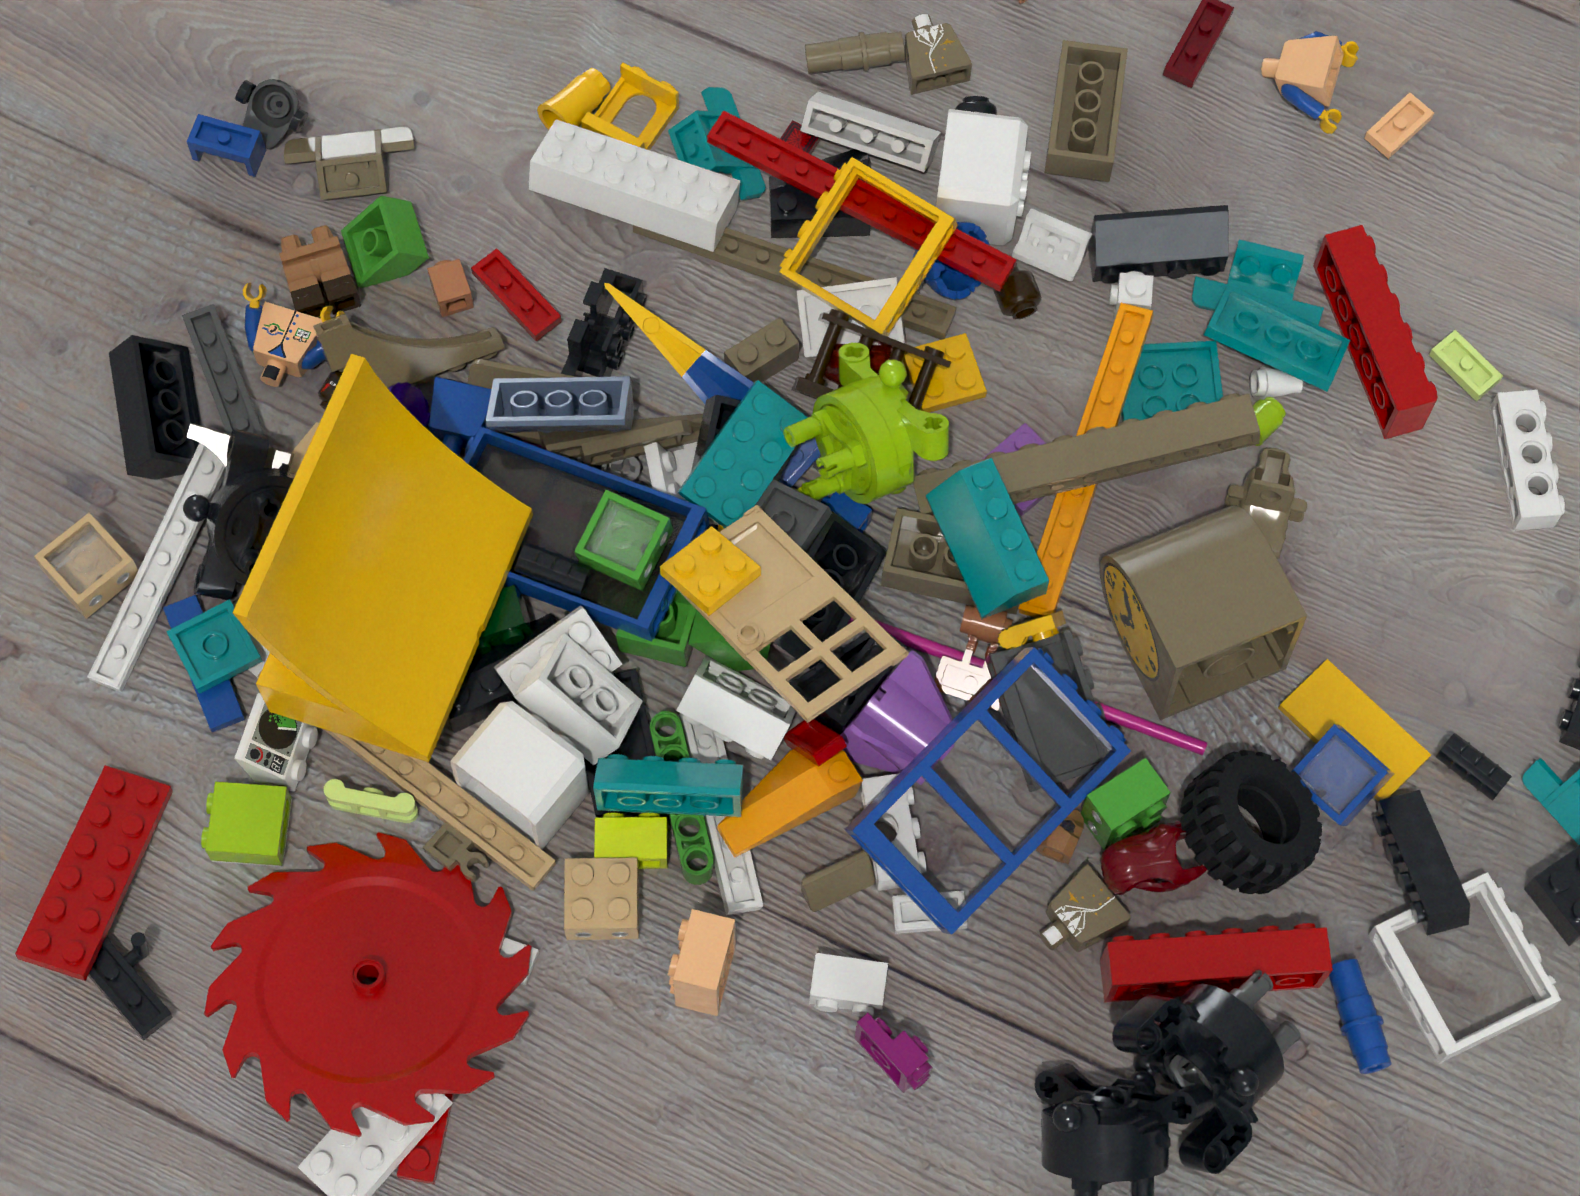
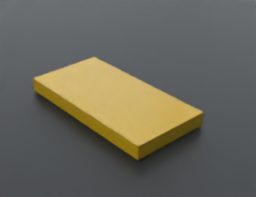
[1278,659,1431,801]

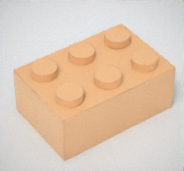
[668,909,736,1016]

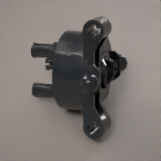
[183,429,296,600]
[1035,1063,1214,1196]

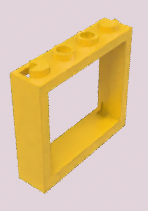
[779,157,958,337]

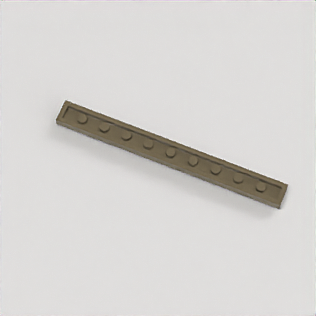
[633,225,957,340]

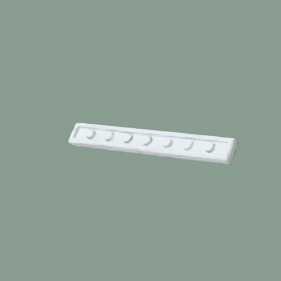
[87,443,226,693]

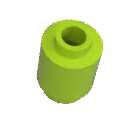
[1253,397,1286,446]

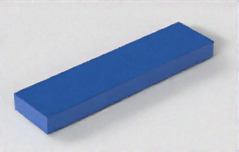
[163,595,245,733]

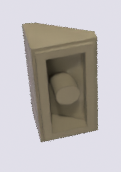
[801,850,875,912]

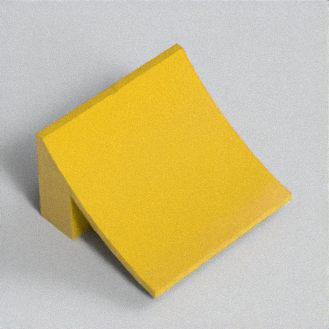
[233,354,533,762]

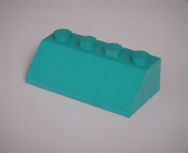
[926,457,1049,619]
[593,754,743,817]

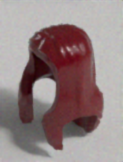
[1101,821,1208,895]

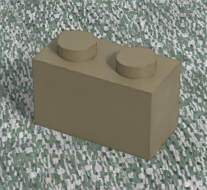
[724,317,799,382]

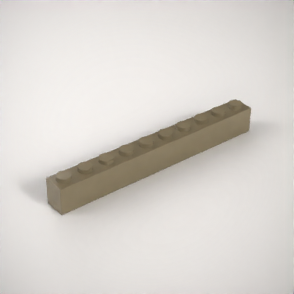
[913,393,1260,515]

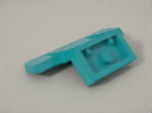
[668,87,766,200]
[1191,239,1324,325]
[1523,758,1580,845]

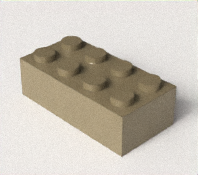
[1044,40,1128,182]
[881,508,1033,615]

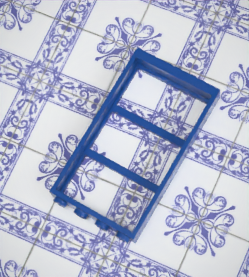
[844,647,1131,935]

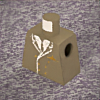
[904,14,972,95]
[1039,864,1131,952]

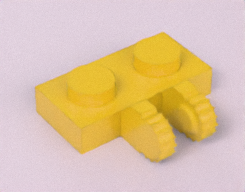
[997,610,1066,650]

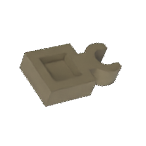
[423,822,489,882]

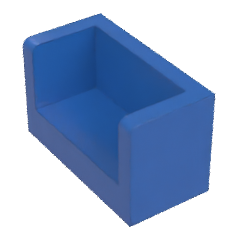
[186,114,266,177]

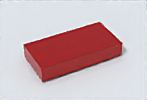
[783,719,847,766]

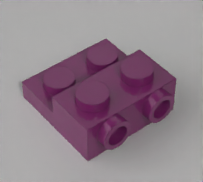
[854,1013,933,1093]

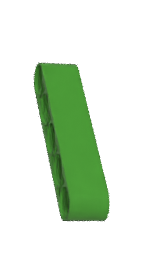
[650,711,714,885]

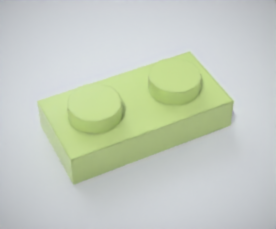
[1429,330,1503,402]

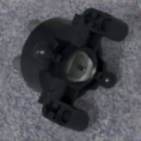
[1112,970,1301,1174]

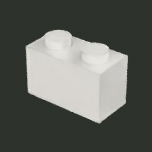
[809,953,888,1017]

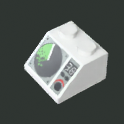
[234,693,318,792]

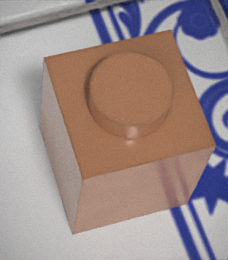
[427,259,474,317]

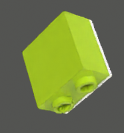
[201,781,292,867]

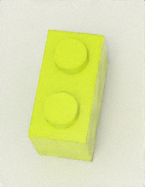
[594,813,668,869]

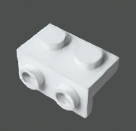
[1012,208,1092,281]

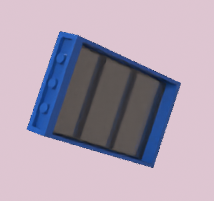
[463,426,710,642]

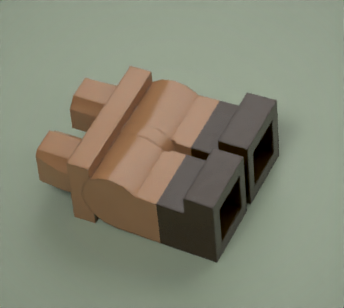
[279,225,361,319]

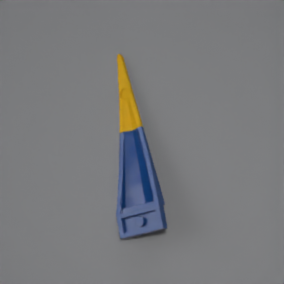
[604,283,821,488]

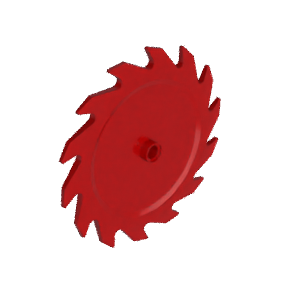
[204,832,532,1138]

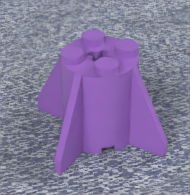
[840,650,955,785]

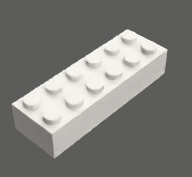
[529,119,740,252]

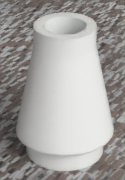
[1250,366,1303,400]

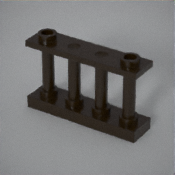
[792,309,951,410]

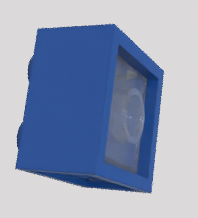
[1291,724,1394,826]

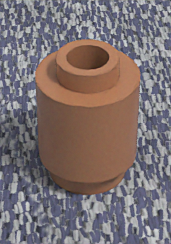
[960,605,1013,645]

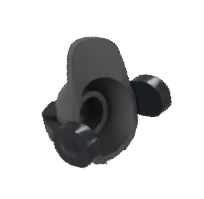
[235,79,308,149]

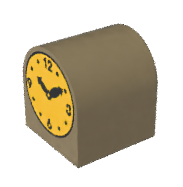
[1100,505,1307,720]

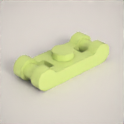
[324,779,418,823]

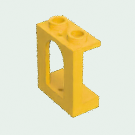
[581,62,679,150]

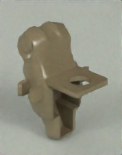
[1225,448,1307,559]

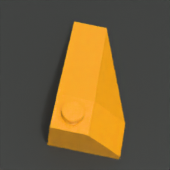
[717,749,863,858]

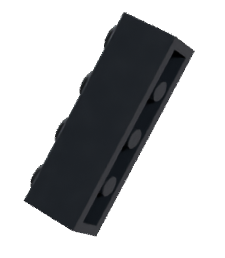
[1374,790,1470,936]

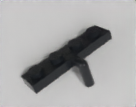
[88,932,173,1041]

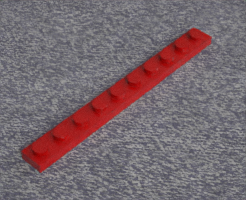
[707,111,1017,292]

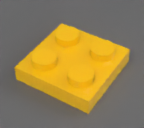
[903,333,987,413]
[660,526,761,616]

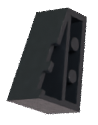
[789,631,907,735]

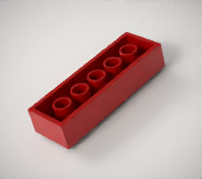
[1313,225,1438,439]
[1100,923,1333,1003]

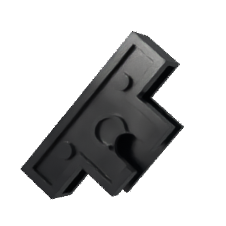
[561,268,647,377]

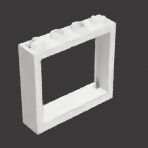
[1368,872,1561,1064]

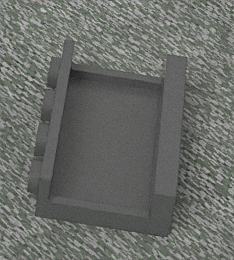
[985,629,1110,792]

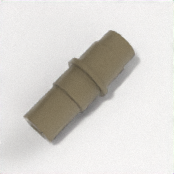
[805,31,905,74]

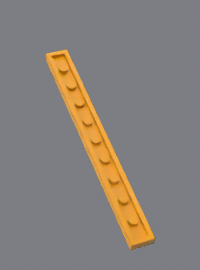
[1018,302,1154,618]

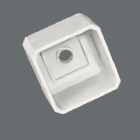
[936,109,1031,246]
[450,701,589,850]

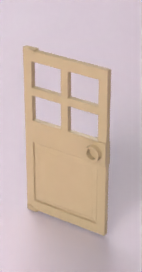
[677,505,909,723]

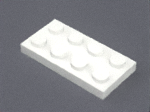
[298,1094,453,1196]

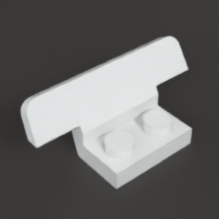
[644,442,719,525]

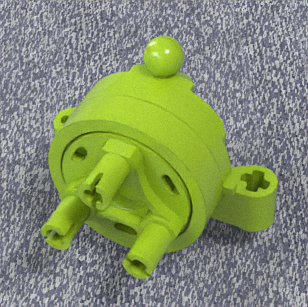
[783,343,949,504]

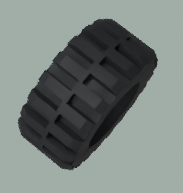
[1180,750,1322,895]

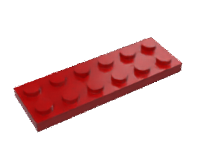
[15,765,173,981]

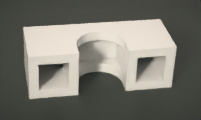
[860,773,926,891]

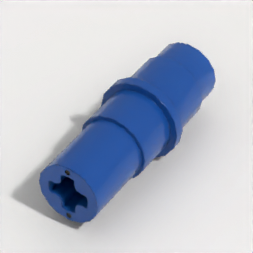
[1329,959,1392,1074]

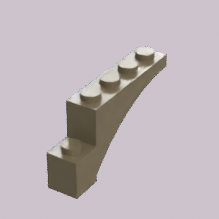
[313,314,505,388]

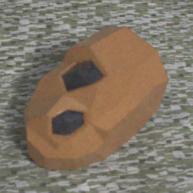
[1036,807,1084,864]

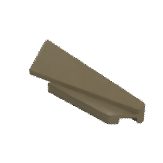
[538,414,703,467]

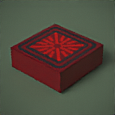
[780,120,821,154]

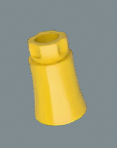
[537,68,610,130]

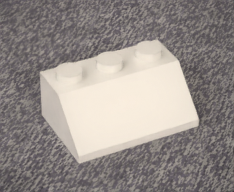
[514,633,643,765]
[676,655,796,760]

